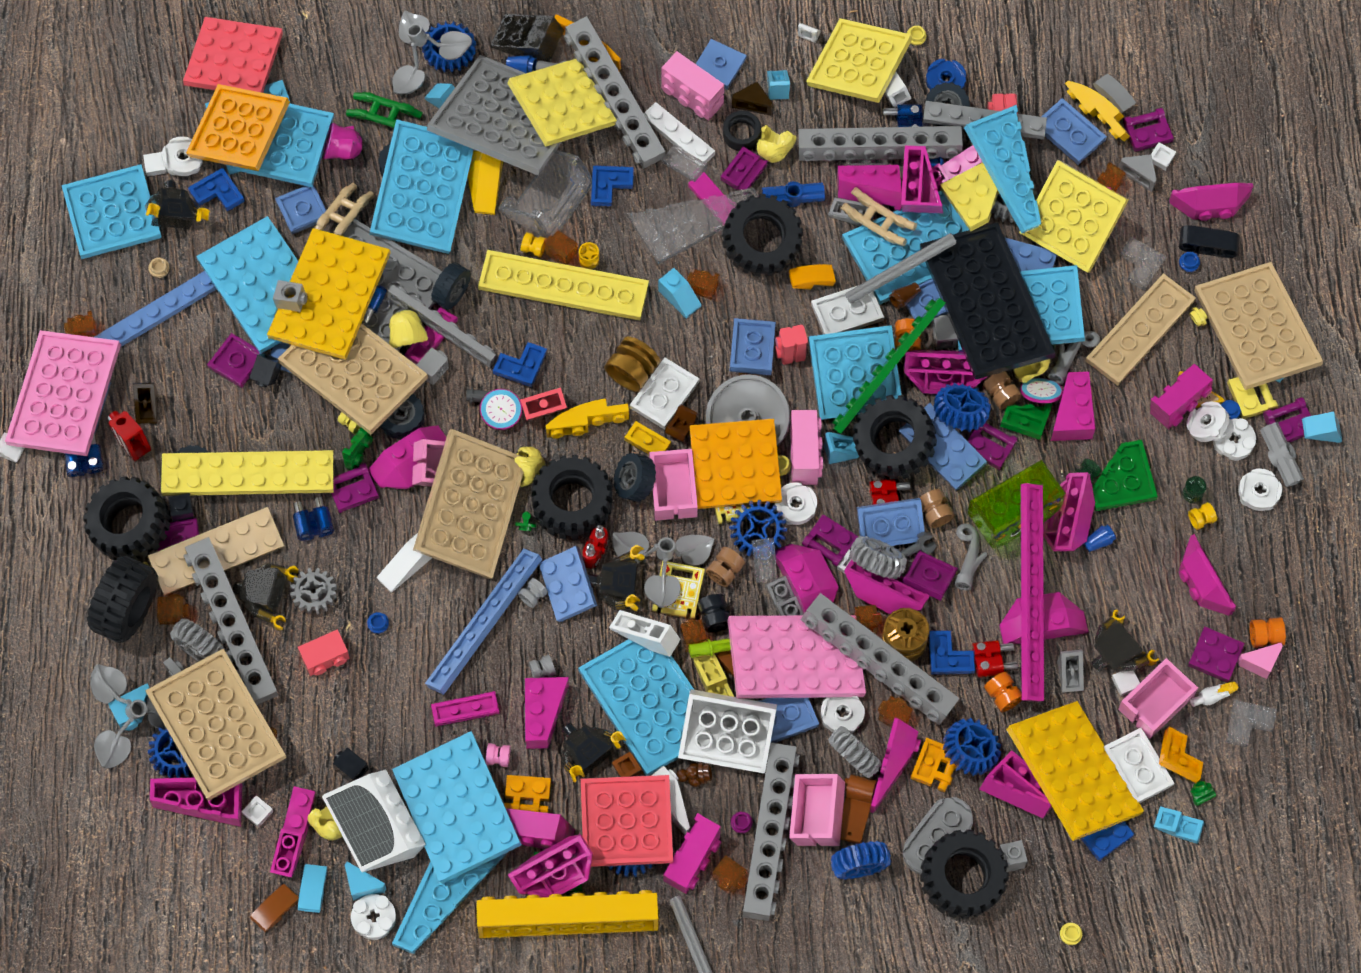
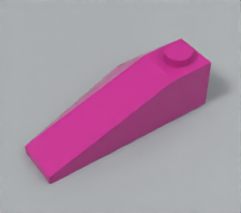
[870,718,921,813]

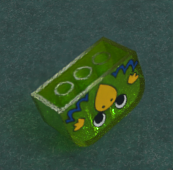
[967,460,1066,549]

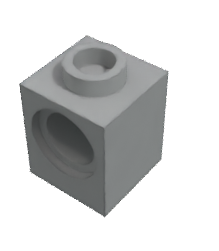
[273,280,307,312]
[932,315,958,349]
[416,348,449,385]
[999,840,1027,872]

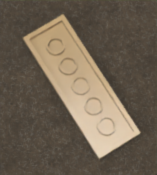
[1085,273,1196,386]
[148,507,284,596]

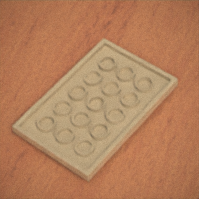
[1194,262,1323,390]
[278,323,428,435]
[413,429,524,579]
[145,649,286,801]

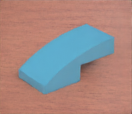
[1154,806,1204,844]
[298,864,327,913]

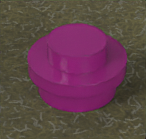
[730,812,753,834]

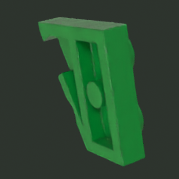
[1000,403,1053,440]
[342,428,373,470]

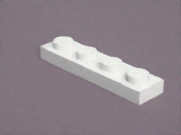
[644,102,715,168]

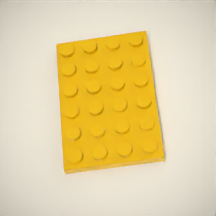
[267,228,391,360]
[1006,701,1144,841]

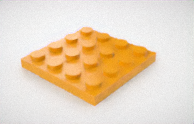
[186,84,290,171]
[690,419,782,509]

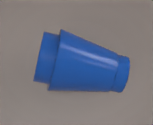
[506,55,537,73]
[1084,524,1116,552]

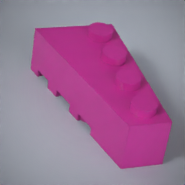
[150,778,242,827]

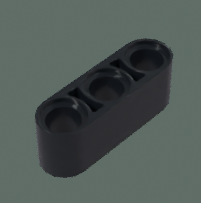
[1178,225,1240,258]

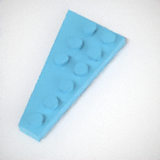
[964,105,1041,233]
[392,852,508,954]

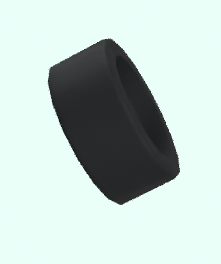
[723,110,761,151]

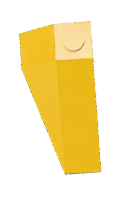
[467,150,503,215]

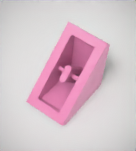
[1237,643,1283,679]

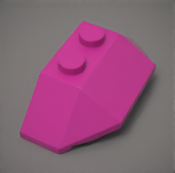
[1169,183,1254,221]
[904,350,988,394]
[368,425,447,489]
[1043,472,1095,552]
[1179,534,1236,616]
[772,544,839,614]
[844,560,930,614]
[999,592,1088,645]
[508,834,593,898]

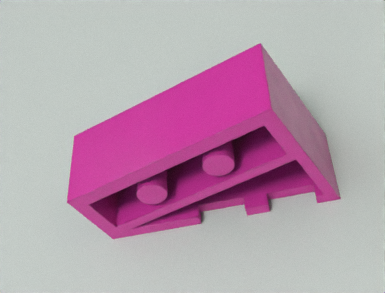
[663,813,722,894]

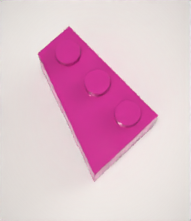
[901,145,943,213]
[837,165,902,211]
[1150,364,1213,430]
[1050,371,1095,441]
[525,677,569,749]
[979,750,1053,818]
[506,808,575,849]

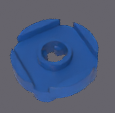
[926,59,966,90]

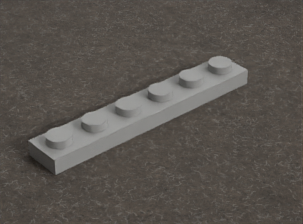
[923,101,1047,140]
[387,285,496,368]

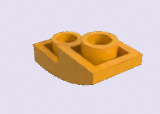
[788,264,836,290]

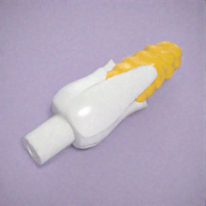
[1190,682,1239,707]

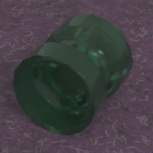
[1074,458,1101,483]
[1182,476,1206,504]

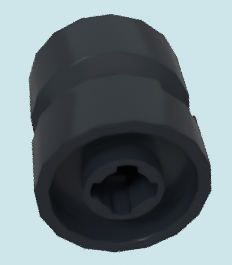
[698,594,730,633]

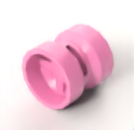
[486,743,511,767]

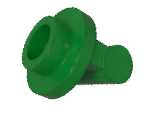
[515,511,536,531]
[1190,781,1216,806]

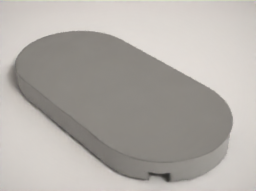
[903,797,973,875]

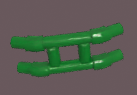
[346,92,423,128]

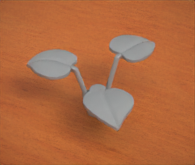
[392,11,472,94]
[612,532,714,608]
[90,664,166,769]

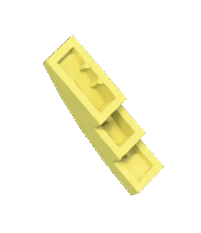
[692,653,734,697]

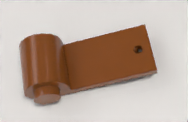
[840,774,877,844]

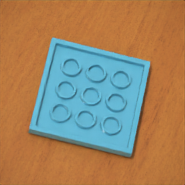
[232,104,334,187]
[61,164,162,259]
[808,325,901,420]

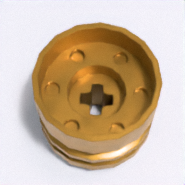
[604,336,660,392]
[882,608,929,662]

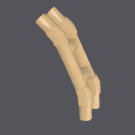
[315,183,375,236]
[841,187,917,246]

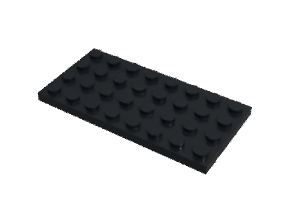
[920,222,1055,380]

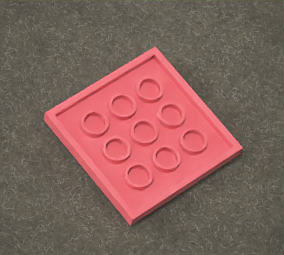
[183,17,283,93]
[581,775,673,867]

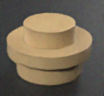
[149,258,170,278]

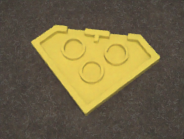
[940,162,999,231]

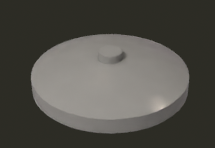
[706,375,790,447]

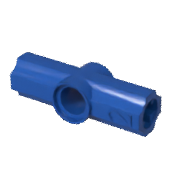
[762,181,825,207]

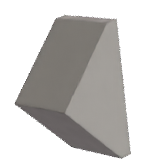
[1118,154,1157,192]
[1057,650,1084,693]

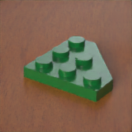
[1092,440,1158,511]

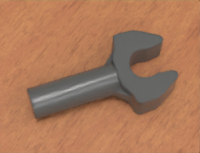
[900,532,937,558]

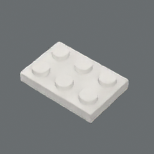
[811,285,884,334]
[630,358,700,430]
[1104,728,1174,803]

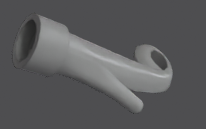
[1048,331,1100,385]
[955,523,987,591]

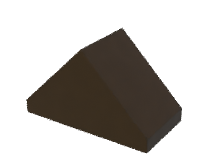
[732,82,772,116]
[133,382,159,424]

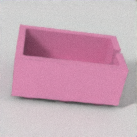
[661,51,725,121]
[790,410,823,485]
[412,439,445,487]
[649,449,698,521]
[1118,658,1198,739]
[789,774,845,846]

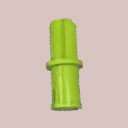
[688,638,731,658]

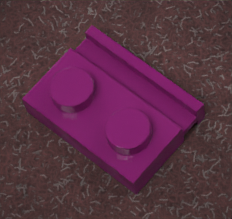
[720,147,768,195]

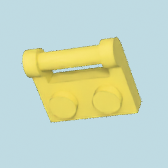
[1227,377,1278,419]

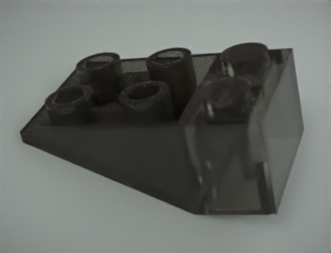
[490,14,564,62]

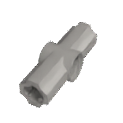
[1260,422,1304,487]

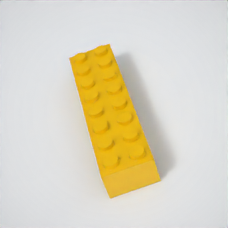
[477,890,658,938]

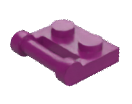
[1123,108,1174,152]
[1263,397,1311,442]
[968,421,1018,470]
[331,463,379,513]
[802,515,858,567]

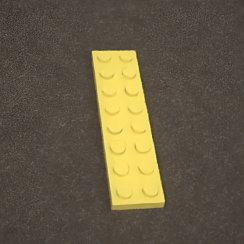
[478,250,649,321]
[161,450,334,496]

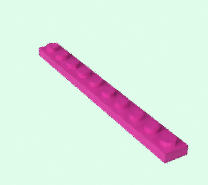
[1021,483,1044,702]

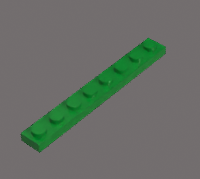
[832,298,946,434]

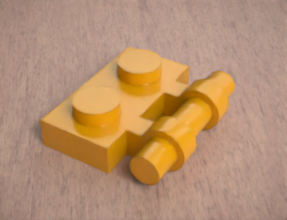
[910,737,957,792]
[504,775,551,813]

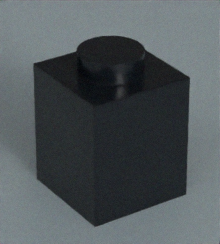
[250,353,281,387]
[169,493,195,522]
[333,747,369,782]

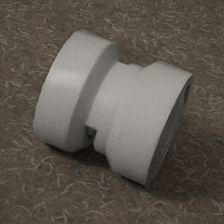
[518,578,548,608]
[528,655,556,678]

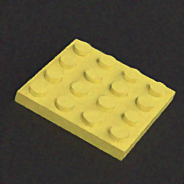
[806,18,912,103]
[507,59,617,147]
[1019,160,1129,273]

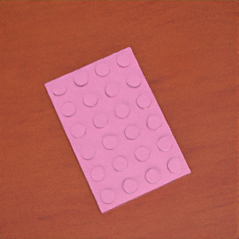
[5,330,121,456]
[728,615,866,698]

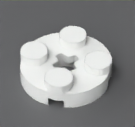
[162,137,203,176]
[1187,401,1229,442]
[1213,418,1256,460]
[1238,469,1282,511]
[774,482,817,525]
[821,696,865,733]
[351,894,396,940]

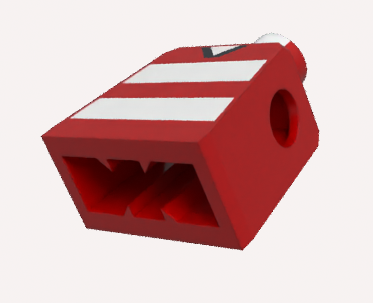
[108,411,152,462]

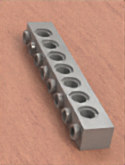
[564,16,665,169]
[798,126,963,161]
[183,537,278,705]
[800,593,960,725]
[743,743,800,921]

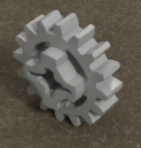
[290,568,337,615]

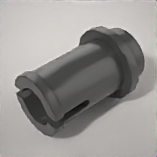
[466,387,491,404]

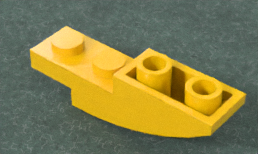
[1065,81,1130,142]
[546,399,629,439]

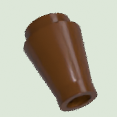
[889,282,921,309]

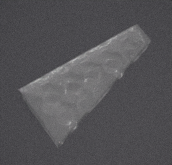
[627,188,759,265]

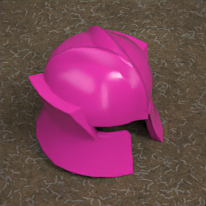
[323,122,362,160]

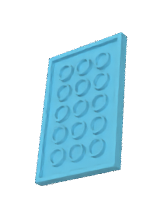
[369,119,474,254]
[842,190,969,304]
[196,216,298,354]
[958,265,1085,352]
[578,639,694,776]
[392,731,522,884]

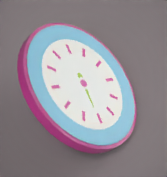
[1020,378,1063,403]
[480,389,522,430]

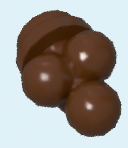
[676,762,712,787]

